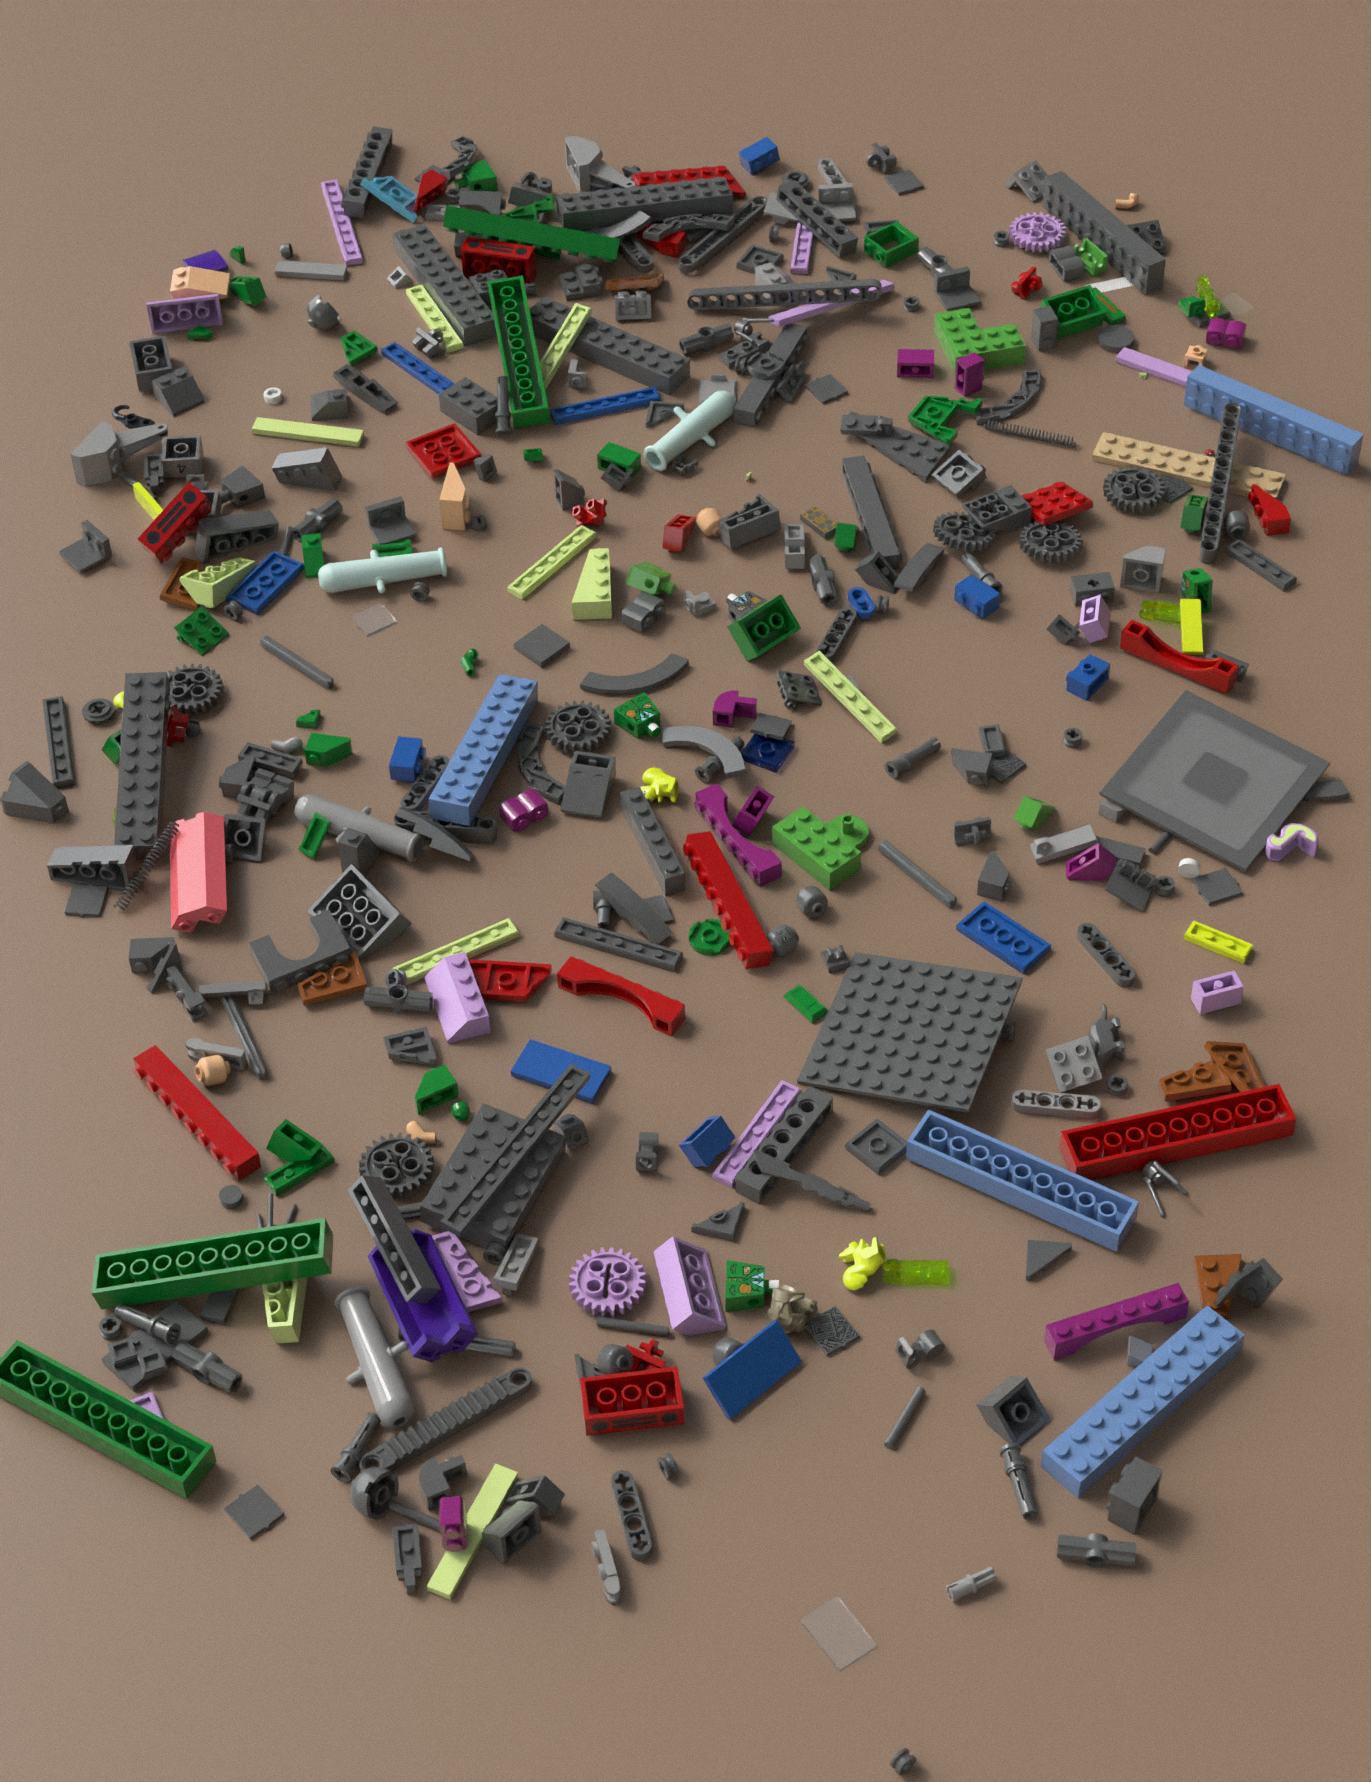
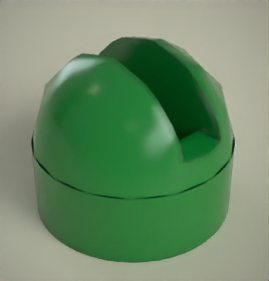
[451,1101,470,1121]

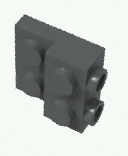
[559,263,603,301]
[932,450,987,498]

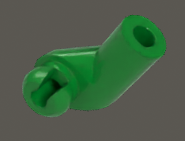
[461,648,479,676]

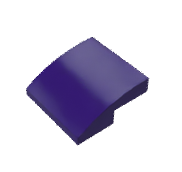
[183,250,229,272]

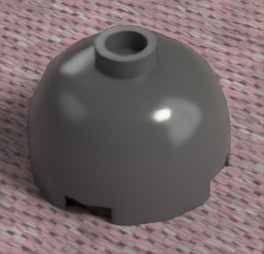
[306,294,341,330]
[350,1467,399,1520]

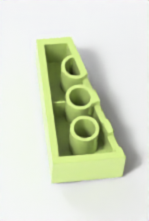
[572,548,612,620]
[262,1277,308,1344]

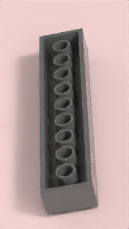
[1042,171,1166,295]
[556,177,733,230]
[393,224,497,346]
[529,297,690,396]
[114,672,170,860]

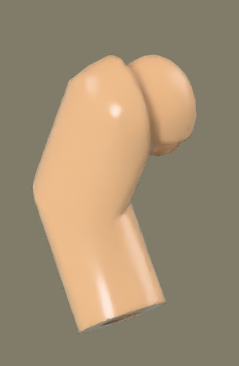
[1115,193,1139,209]
[406,1121,436,1144]

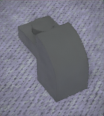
[419,1455,467,1511]

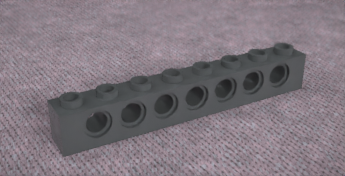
[341,126,393,218]

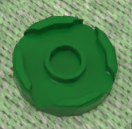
[688,919,730,956]

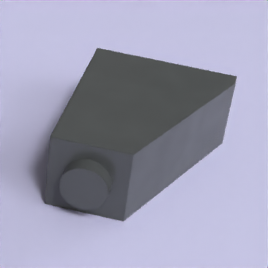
[508,182,555,214]
[338,828,381,876]

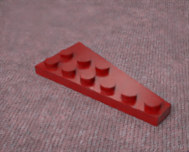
[632,165,746,199]

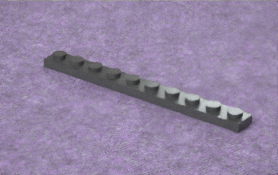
[440,1063,590,1237]

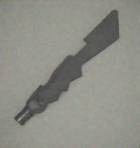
[753,1150,870,1212]

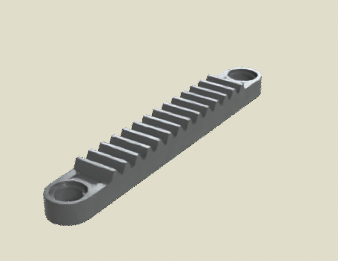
[679,196,768,273]
[601,227,654,273]
[359,1368,532,1472]

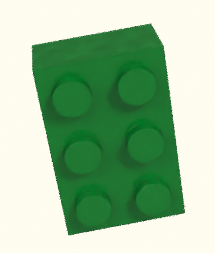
[1040,285,1106,339]
[727,594,801,661]

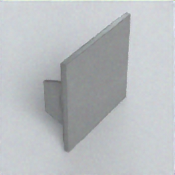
[764,192,798,225]
[699,374,737,405]

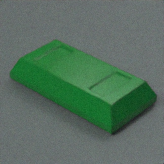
[299,812,332,859]
[783,985,828,1023]

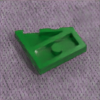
[341,330,378,367]

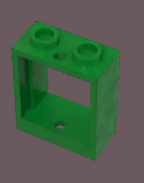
[864,221,919,268]

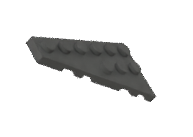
[848,412,951,483]

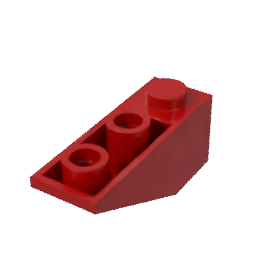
[414,169,448,212]
[1248,484,1291,536]

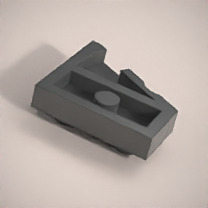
[383,1027,437,1065]

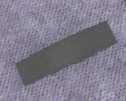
[333,364,398,413]
[894,543,945,592]
[396,807,475,861]
[595,872,673,945]

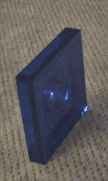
[741,734,795,773]

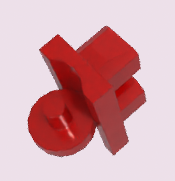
[1011,267,1043,299]
[572,498,607,527]
[167,706,188,747]
[626,1339,669,1372]

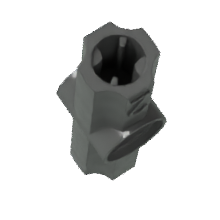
[918,246,953,277]
[679,323,734,354]
[291,497,343,542]
[809,554,837,606]
[364,984,433,1014]
[172,1342,243,1393]
[1057,1533,1136,1568]

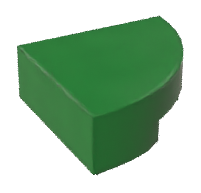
[230,246,246,264]
[187,324,213,340]
[296,709,321,729]

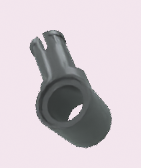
[593,891,615,930]

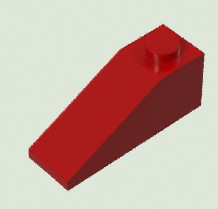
[637,224,686,258]
[662,514,696,553]

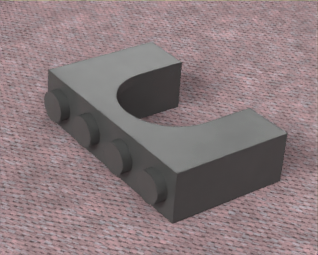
[454,191,506,257]
[249,910,351,993]

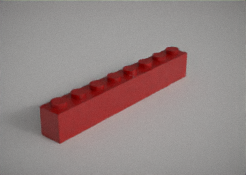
[683,831,773,969]
[133,1045,261,1181]

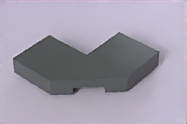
[108,1337,168,1380]

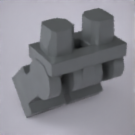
[237,768,294,824]

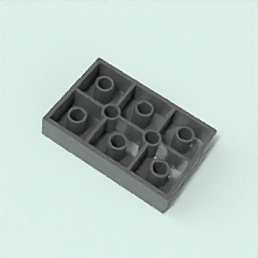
[420,1103,566,1252]

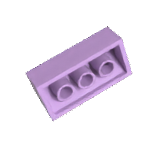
[146,294,223,334]
[425,952,491,1044]
[654,1236,726,1336]

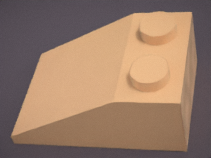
[170,266,231,299]
[439,462,471,530]

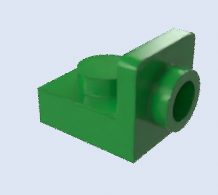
[1178,296,1206,318]

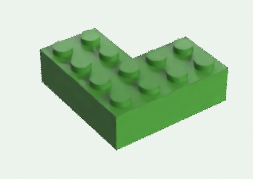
[934,308,1026,375]

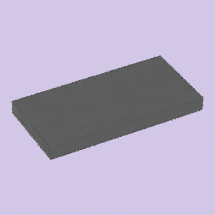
[102,1300,208,1391]

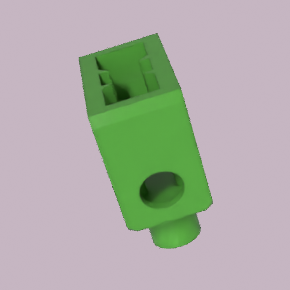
[626,561,676,595]

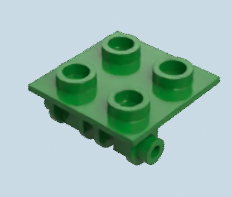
[174,606,229,656]

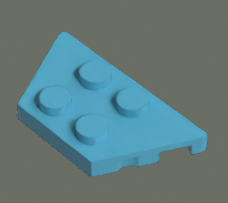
[360,176,417,223]

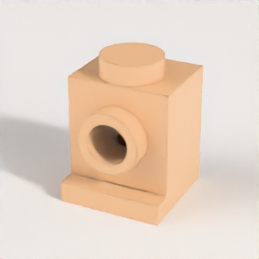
[1183,345,1207,371]

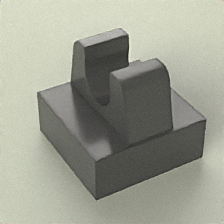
[473,454,497,481]
[821,945,849,973]

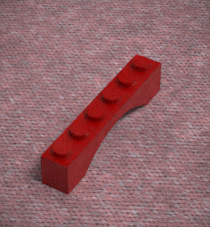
[1120,619,1239,694]
[557,956,685,1036]

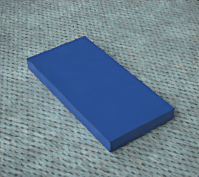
[226,550,305,615]
[956,901,1051,974]
[511,1039,611,1104]
[702,1321,802,1419]

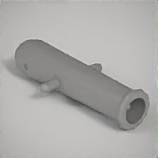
[294,794,425,863]
[334,1286,415,1428]

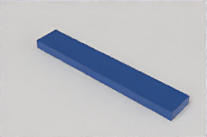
[381,342,455,395]
[550,387,661,425]

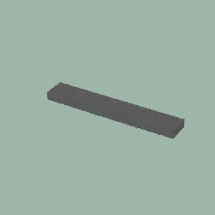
[42,696,74,788]
[554,917,683,972]

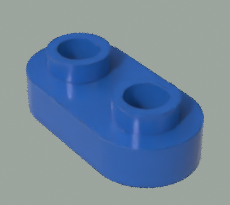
[848,587,875,619]

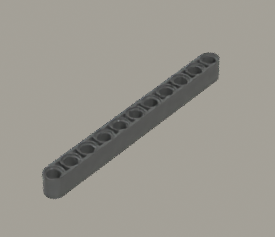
[687,279,882,310]
[1199,402,1241,564]

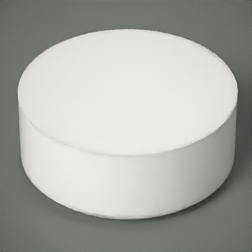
[264,387,283,404]
[1178,858,1200,878]

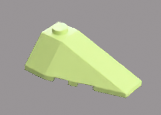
[180,557,256,608]

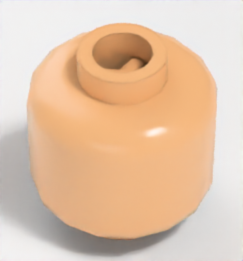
[696,508,723,536]
[195,1055,230,1086]

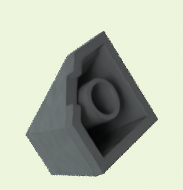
[0,761,69,823]

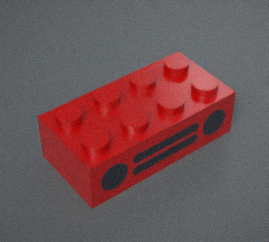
[461,237,536,284]
[137,482,212,564]
[580,1366,684,1436]

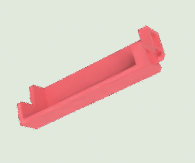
[169,812,227,933]

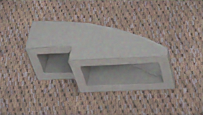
[784,524,805,569]

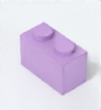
[1079,595,1110,643]
[1191,971,1244,1014]

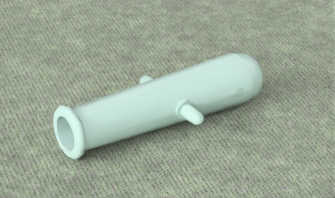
[644,390,736,471]
[318,547,447,593]

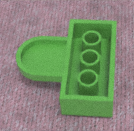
[772,806,868,891]

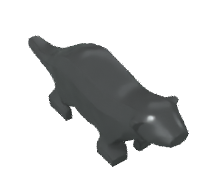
[1088,1004,1125,1072]

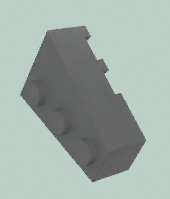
[272,447,343,491]
[719,494,781,549]

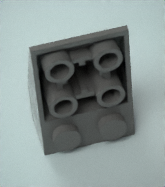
[962,485,1032,531]
[561,751,616,818]

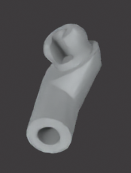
[271,737,303,754]

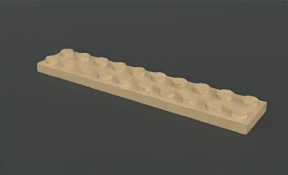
[1092,432,1286,499]

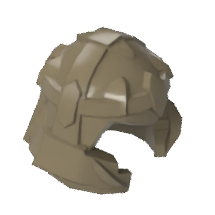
[768,1284,818,1334]

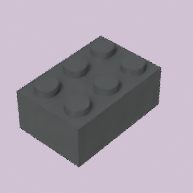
[129,336,172,392]
[439,377,498,435]

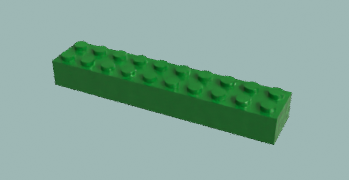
[443,205,621,264]
[487,275,551,429]
[91,1218,333,1310]
[0,1340,217,1499]

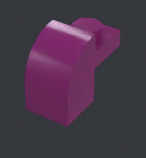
[712,690,757,728]

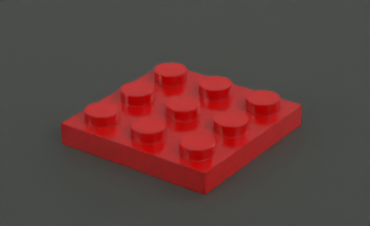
[406,423,481,478]
[1021,482,1093,526]

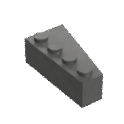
[195,510,279,564]
[47,845,139,892]

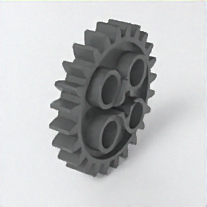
[1103,465,1166,513]
[933,511,996,552]
[1019,520,1083,563]
[168,664,224,716]
[545,700,611,754]
[359,1133,434,1199]

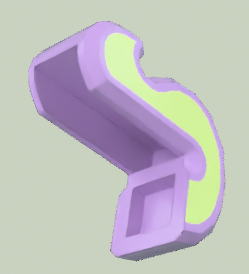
[1265,823,1319,861]

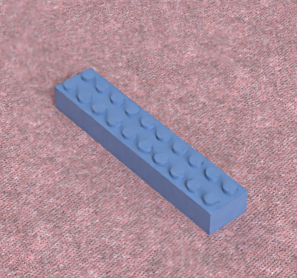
[1184,365,1364,475]
[429,674,538,826]
[906,1109,1139,1252]
[1041,1306,1245,1498]

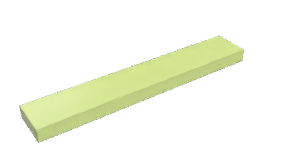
[406,285,464,353]
[540,303,592,390]
[252,417,364,447]
[507,525,596,600]
[804,651,897,743]
[393,918,519,986]
[427,1463,518,1600]

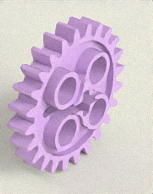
[1009,212,1066,253]
[569,1247,646,1317]

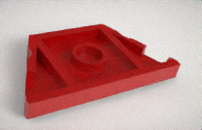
[468,959,552,1002]

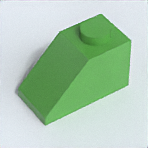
[1014,796,1056,830]

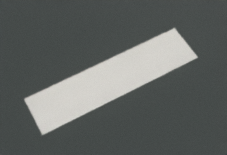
[1085,277,1134,293]

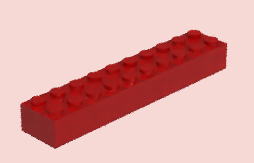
[1059,1084,1297,1180]

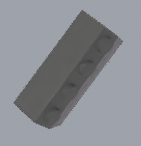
[307,864,412,961]

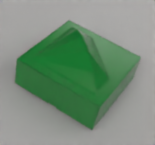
[523,448,543,462]

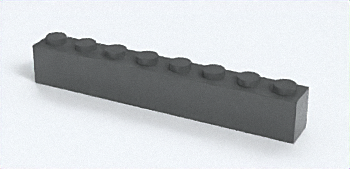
[734,323,809,427]
[842,455,902,569]

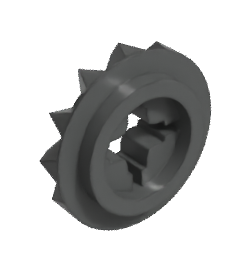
[782,171,809,188]
[82,698,115,725]

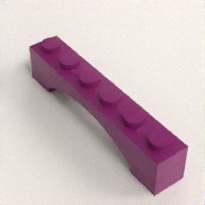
[694,784,782,886]
[1044,1283,1189,1360]

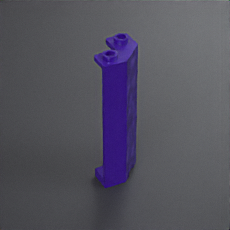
[368,1229,478,1362]

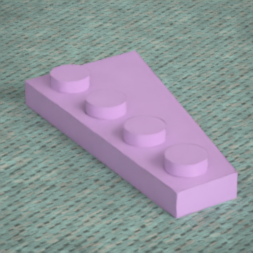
[432,1231,502,1312]

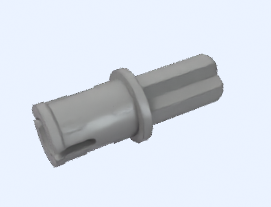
[946,1567,997,1602]

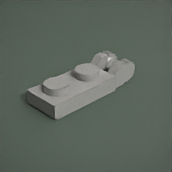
[185,1038,248,1071]
[591,1529,621,1605]

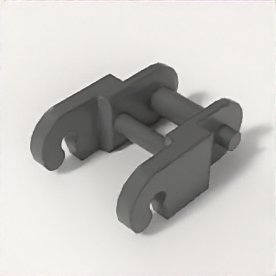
[671,454,699,476]

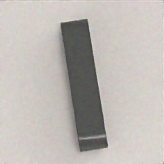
[394,811,497,844]

